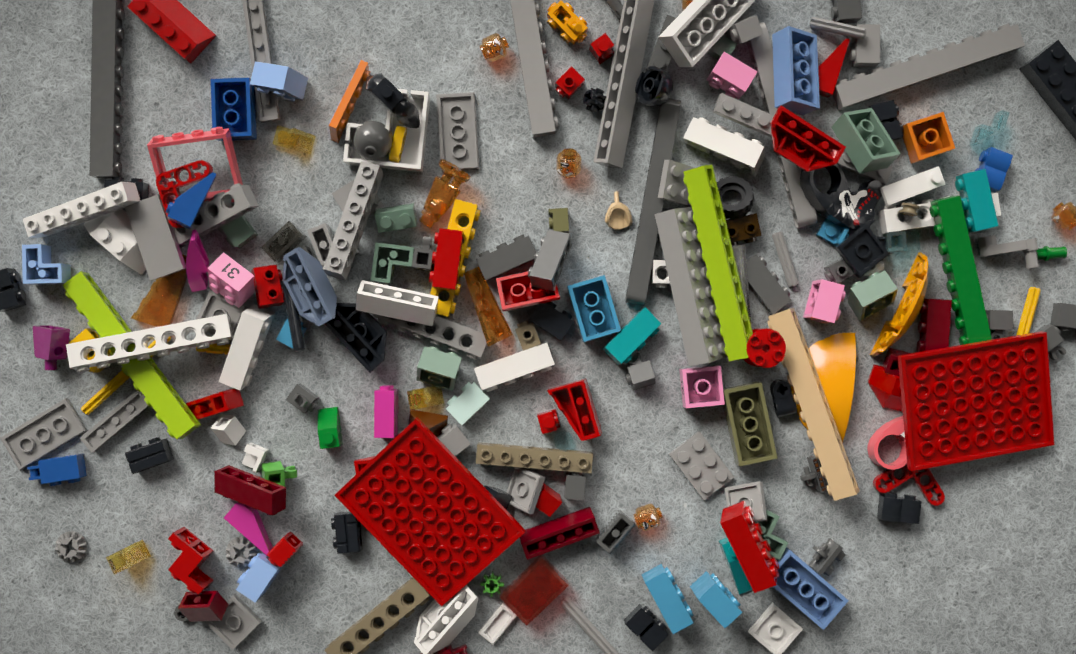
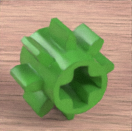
[480,571,504,597]

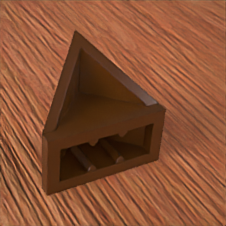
[409,409,448,437]

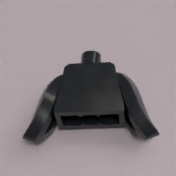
[365,73,420,129]

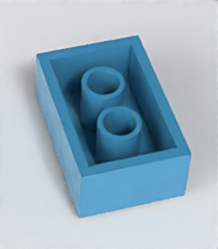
[567,275,621,342]
[641,564,694,634]
[690,571,742,628]

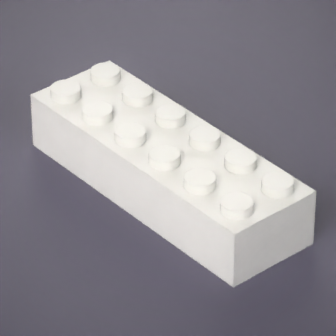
[659,0,755,67]

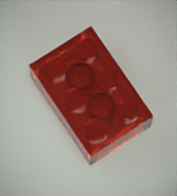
[500,554,569,626]

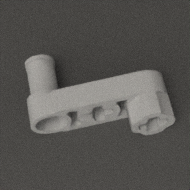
[978,235,1039,269]

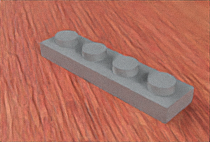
[80,390,149,453]

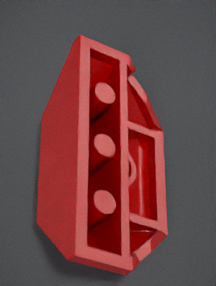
[770,105,846,172]
[868,364,903,412]

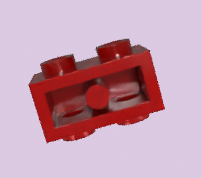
[251,264,285,309]

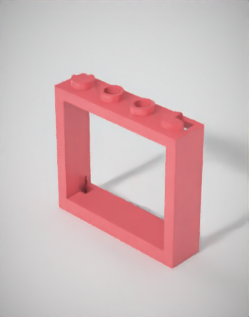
[147,127,243,203]

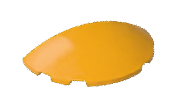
[870,252,929,357]
[791,333,856,443]

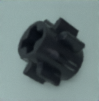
[583,88,606,112]

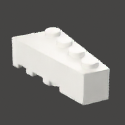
[683,117,765,177]

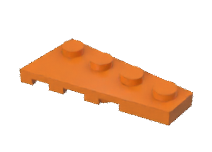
[329,60,371,143]

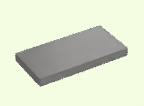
[436,92,479,172]
[125,194,186,281]
[0,398,88,471]

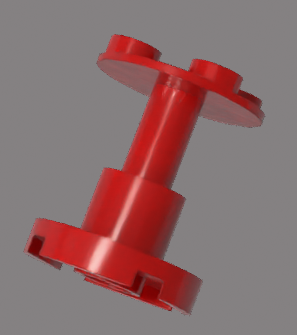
[743,328,786,368]

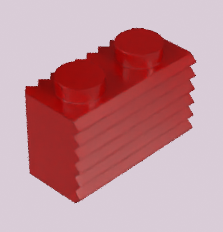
[267,531,303,567]

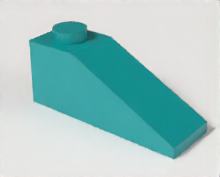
[718,538,753,595]

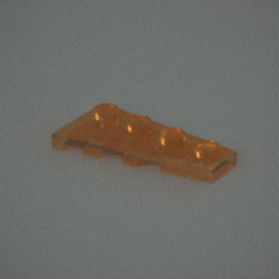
[131,254,187,327]
[464,267,513,347]

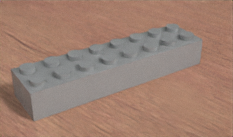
[654,207,727,366]

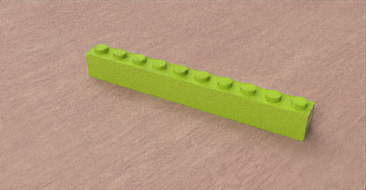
[683,165,753,361]
[63,271,201,439]

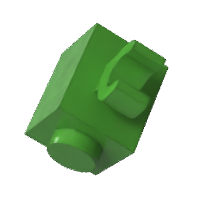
[261,461,297,487]

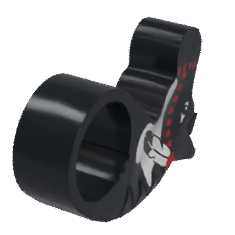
[800,163,883,230]

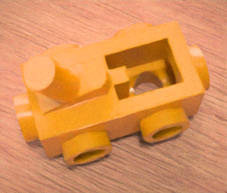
[547,0,588,45]

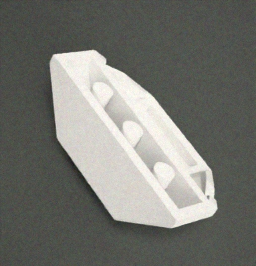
[83,209,146,275]
[414,585,478,654]

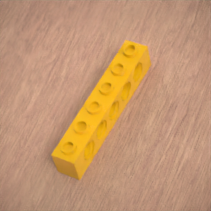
[430,199,481,317]

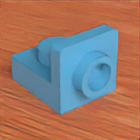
[816,218,849,246]

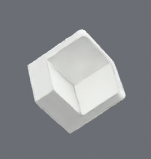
[210,414,246,446]
[242,442,269,473]

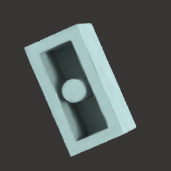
[446,382,490,425]

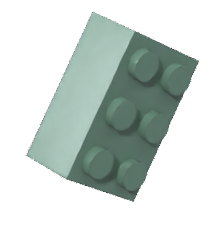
[831,108,901,174]

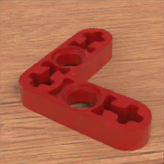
[156,160,213,228]
[873,464,945,506]

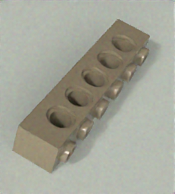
[476,442,593,473]
[324,577,430,654]

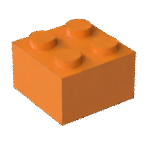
[902,112,955,164]

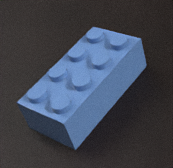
[772,26,820,115]
[773,547,849,630]

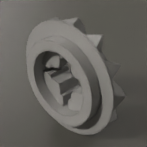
[55,531,87,562]
[225,537,257,568]

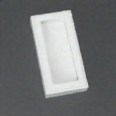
[478,602,518,645]

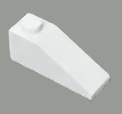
[880,166,945,206]

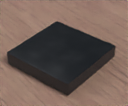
[835,224,889,278]

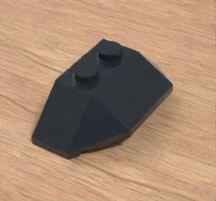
[325,303,387,373]

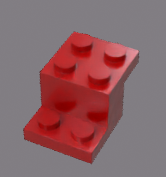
[168,527,214,595]

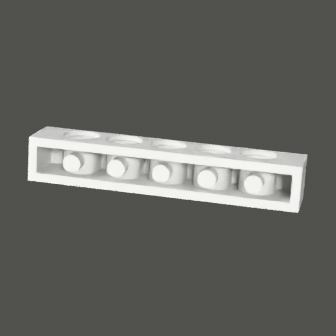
[23,182,141,238]
[878,193,1001,234]

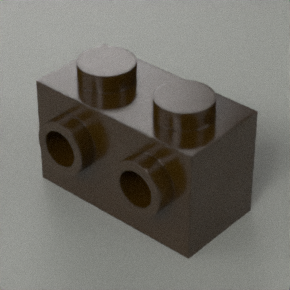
[726,213,762,247]

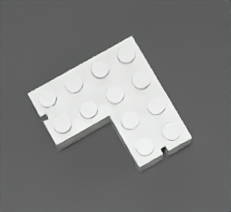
[343,89,430,172]

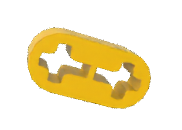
[389,125,407,163]

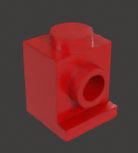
[589,33,615,64]
[537,409,560,434]

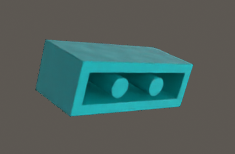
[955,169,999,233]
[602,307,661,365]

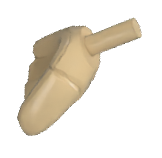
[605,191,633,230]

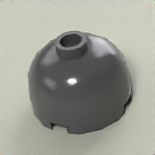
[353,121,393,161]

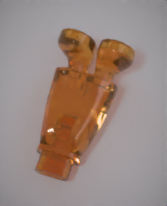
[419,159,471,228]

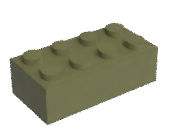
[723,382,778,466]

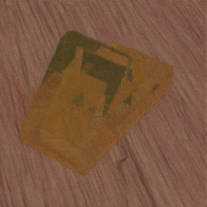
[273,125,316,155]
[407,386,444,410]
[106,539,151,575]

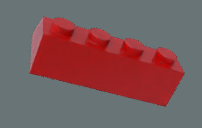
[127,0,216,64]

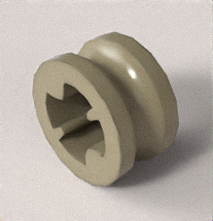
[900,203,919,216]

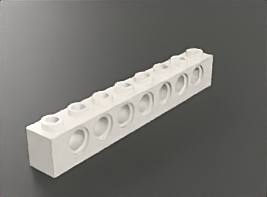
[66,314,233,372]

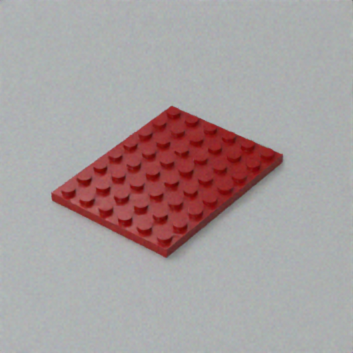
[898,331,1055,471]
[334,417,526,607]

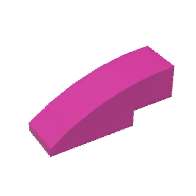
[186,230,210,292]

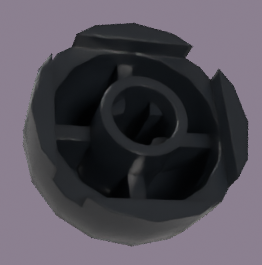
[635,66,673,107]

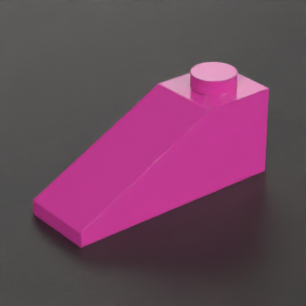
[224,503,273,556]

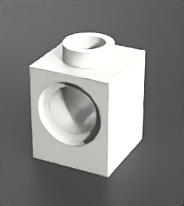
[651,260,670,288]

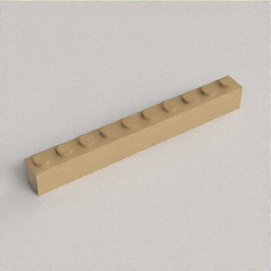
[768,308,860,501]

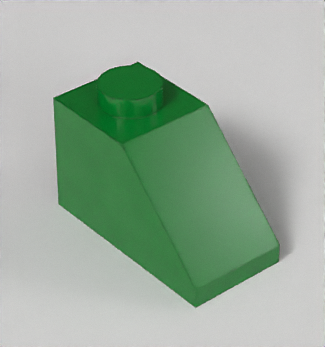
[318,407,343,449]

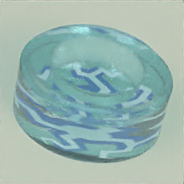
[554,430,573,450]

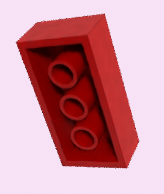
[720,501,779,593]

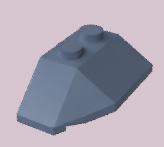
[283,247,337,327]

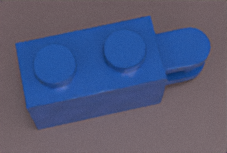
[27,453,87,486]

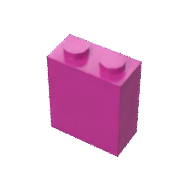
[374,385,398,438]

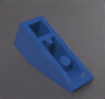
[166,172,216,230]

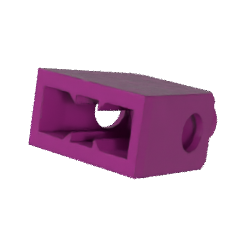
[32,325,70,370]

